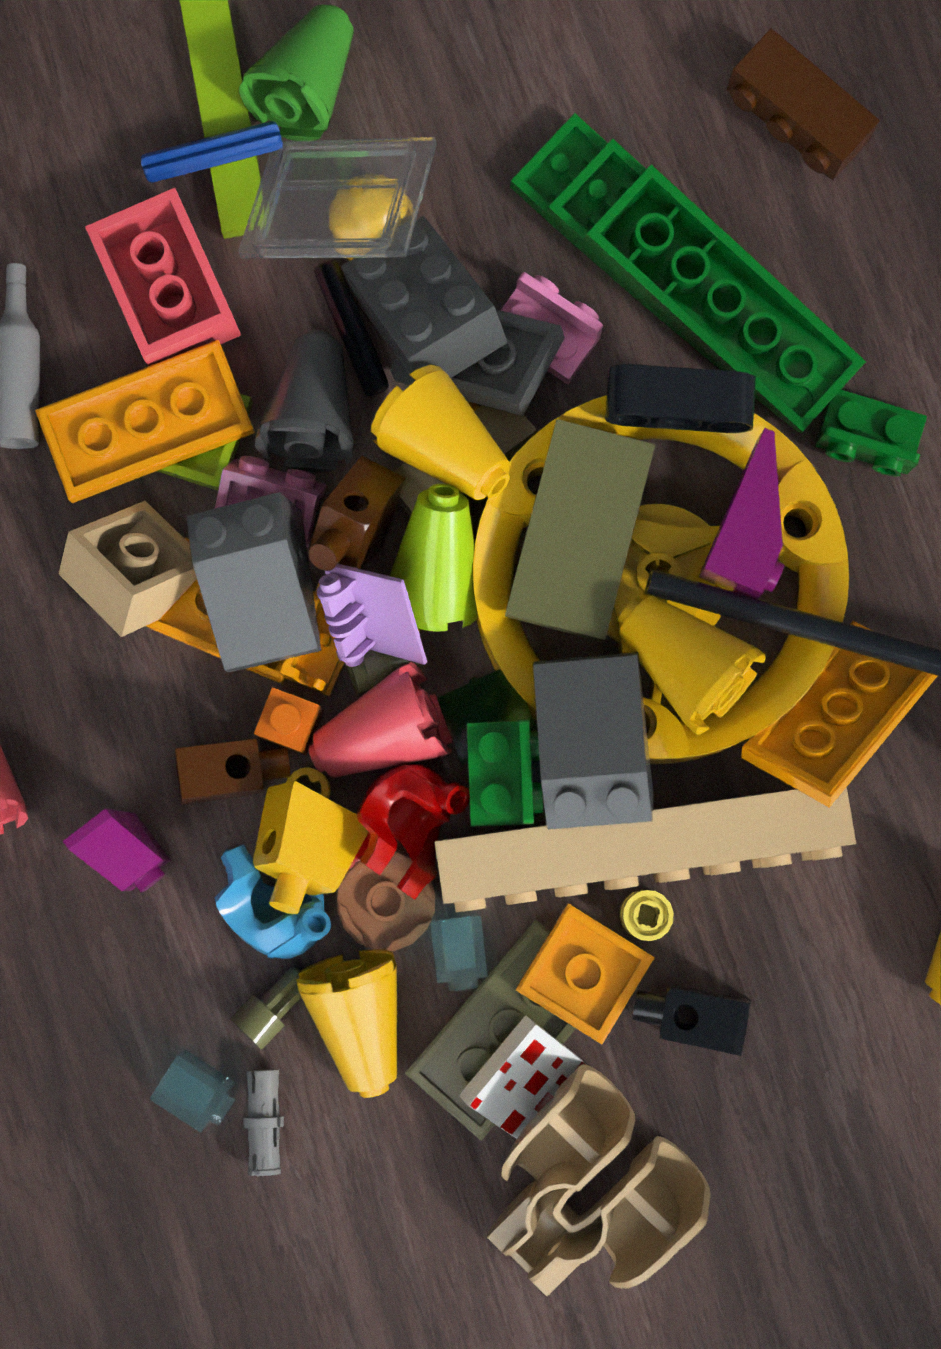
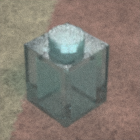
[430,915,488,991]
[150,1050,236,1133]

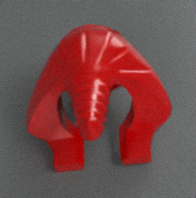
[348,764,470,900]

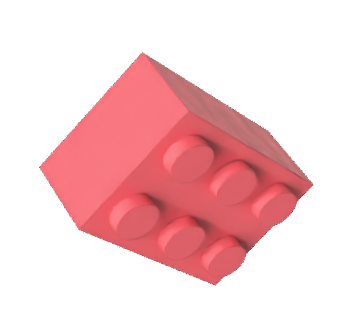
[85,188,242,366]

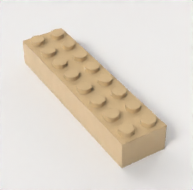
[435,787,856,912]

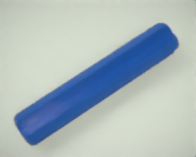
[141,121,283,183]

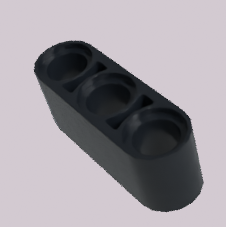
[605,364,756,433]

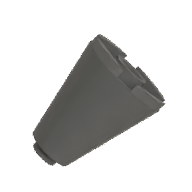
[255,330,354,472]

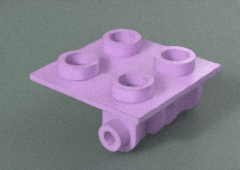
[316,564,427,667]

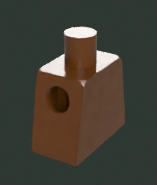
[308,455,406,571]
[175,739,291,806]

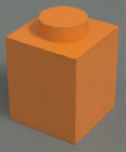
[254,687,324,756]

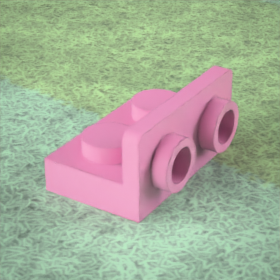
[500,272,603,384]
[215,456,327,548]

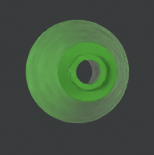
[239,4,354,143]

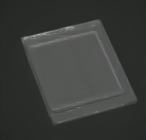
[238,137,437,259]

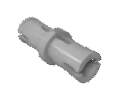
[243,1069,284,1176]

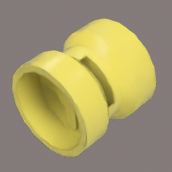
[619,890,674,941]

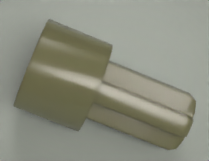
[230,967,301,1050]

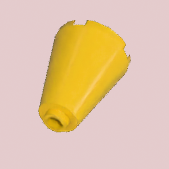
[371,365,510,500]
[618,595,766,735]
[296,949,397,1098]

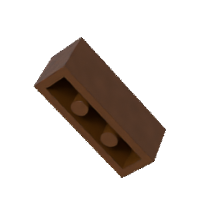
[726,28,880,181]

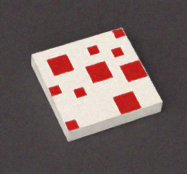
[459,1016,587,1139]

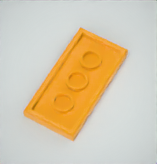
[35,340,255,503]
[741,621,937,808]

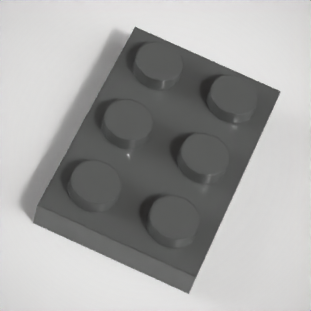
[390,310,565,416]

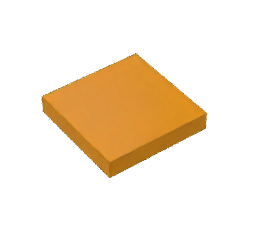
[515,903,655,1044]

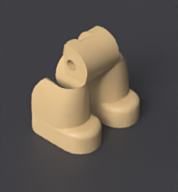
[487,1064,711,1296]

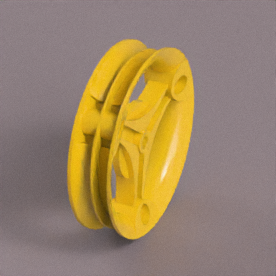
[473,395,849,764]

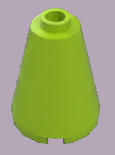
[389,484,478,632]

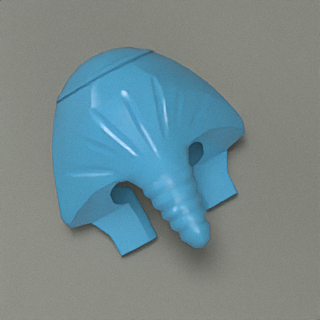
[215,844,331,959]

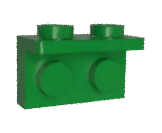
[815,390,927,476]
[467,719,543,827]

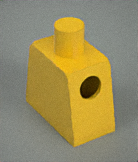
[253,781,368,914]

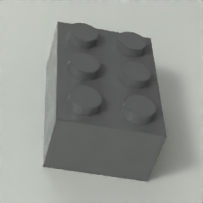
[341,216,508,381]

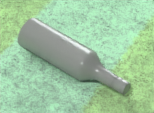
[0,263,40,449]

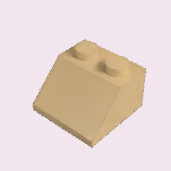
[59,501,197,637]

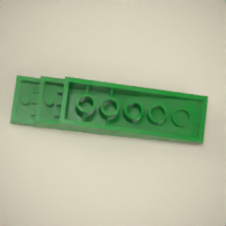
[510,113,866,433]

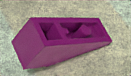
[698,428,784,598]
[63,808,171,893]

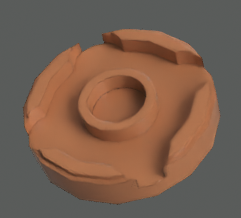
[337,852,435,951]

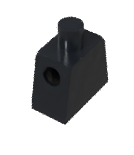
[633,985,751,1056]

